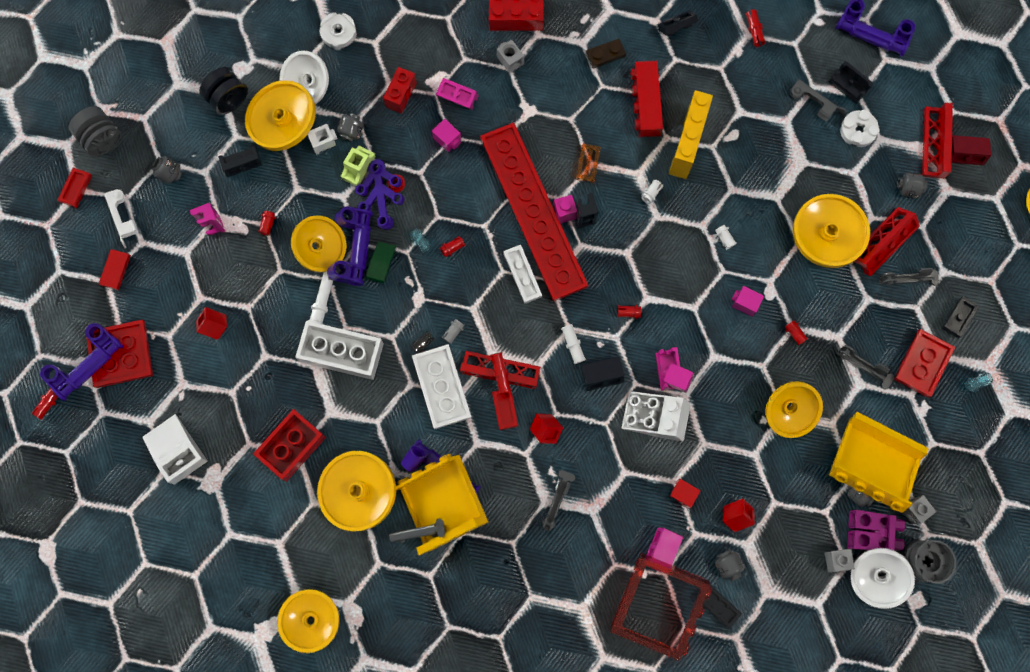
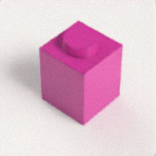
[432,119,461,152]
[553,195,578,224]
[732,286,764,317]
[662,363,694,393]

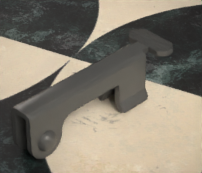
[790,79,847,121]
[879,268,939,286]
[837,345,894,389]
[542,470,575,532]
[389,519,445,543]

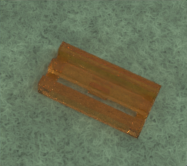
[576,143,601,183]

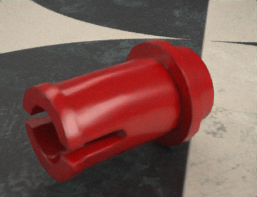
[258,211,276,236]
[440,236,465,257]
[618,304,641,320]
[785,321,808,345]

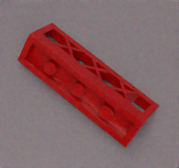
[922,102,953,179]
[854,207,920,276]
[460,351,541,390]

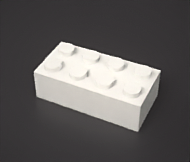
[295,321,384,380]

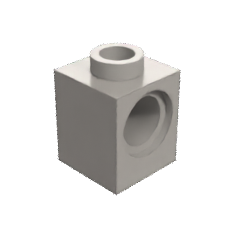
[497,39,524,74]
[903,495,936,525]
[824,549,855,572]

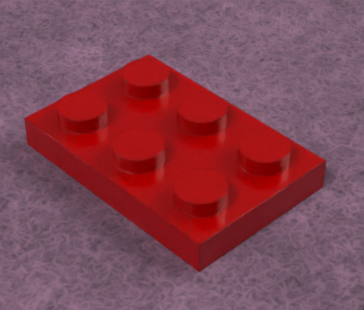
[894,329,955,398]

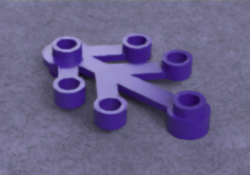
[355,159,405,230]

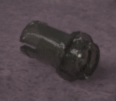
[410,331,435,354]

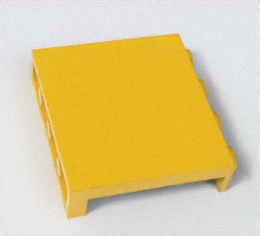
[829,412,929,513]
[396,454,488,555]

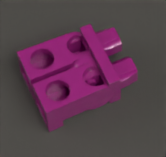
[847,510,905,551]

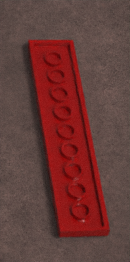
[480,123,589,302]

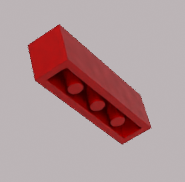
[631,61,663,137]

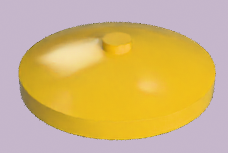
[245,80,316,151]
[793,194,870,268]
[317,451,396,531]

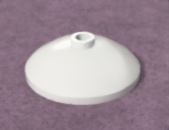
[280,51,329,104]
[851,548,915,608]

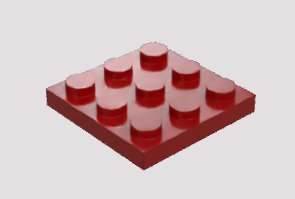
[86,320,153,388]

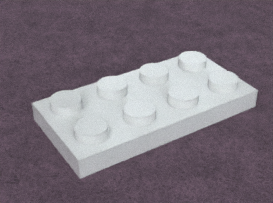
[412,344,471,430]

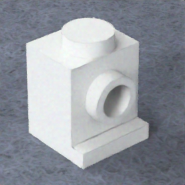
[307,124,337,155]

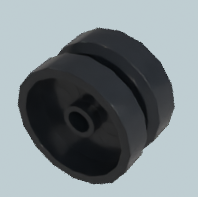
[199,67,248,115]

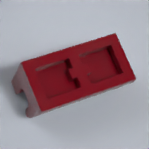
[951,135,992,166]

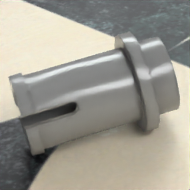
[442,319,464,344]

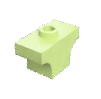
[341,146,376,186]

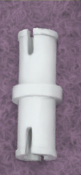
[561,324,586,364]

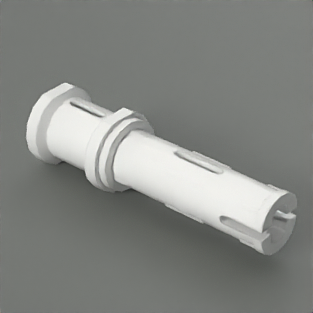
[308,271,333,325]

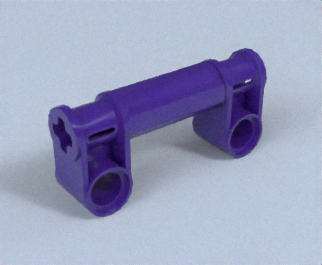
[835,0,916,57]
[327,206,373,286]
[40,323,124,401]
[401,439,481,494]

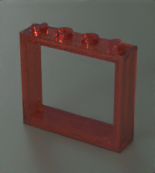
[610,552,712,661]

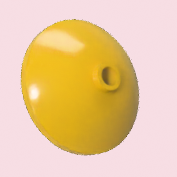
[291,216,347,272]
[765,381,823,438]
[277,590,339,653]

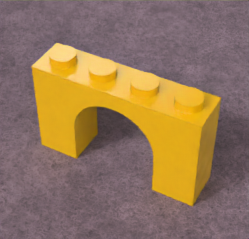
[669,90,713,179]

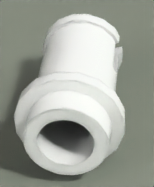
[641,180,663,204]
[715,225,737,250]

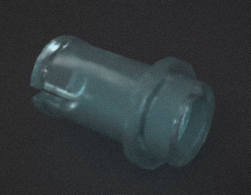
[409,228,432,253]
[965,372,993,392]

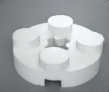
[320,13,357,50]
[840,110,880,147]

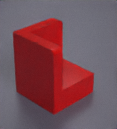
[196,307,227,340]
[530,413,563,444]
[670,478,701,509]
[723,498,755,532]

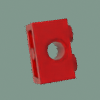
[383,67,417,114]

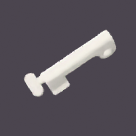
[104,189,138,248]

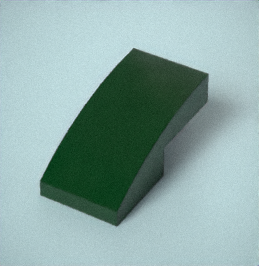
[366,241,396,283]

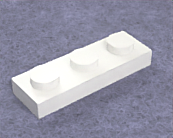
[503,245,542,304]

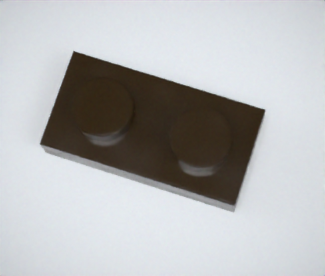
[586,38,626,69]

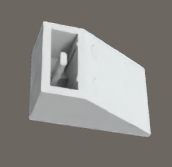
[621,391,691,441]
[143,414,207,484]

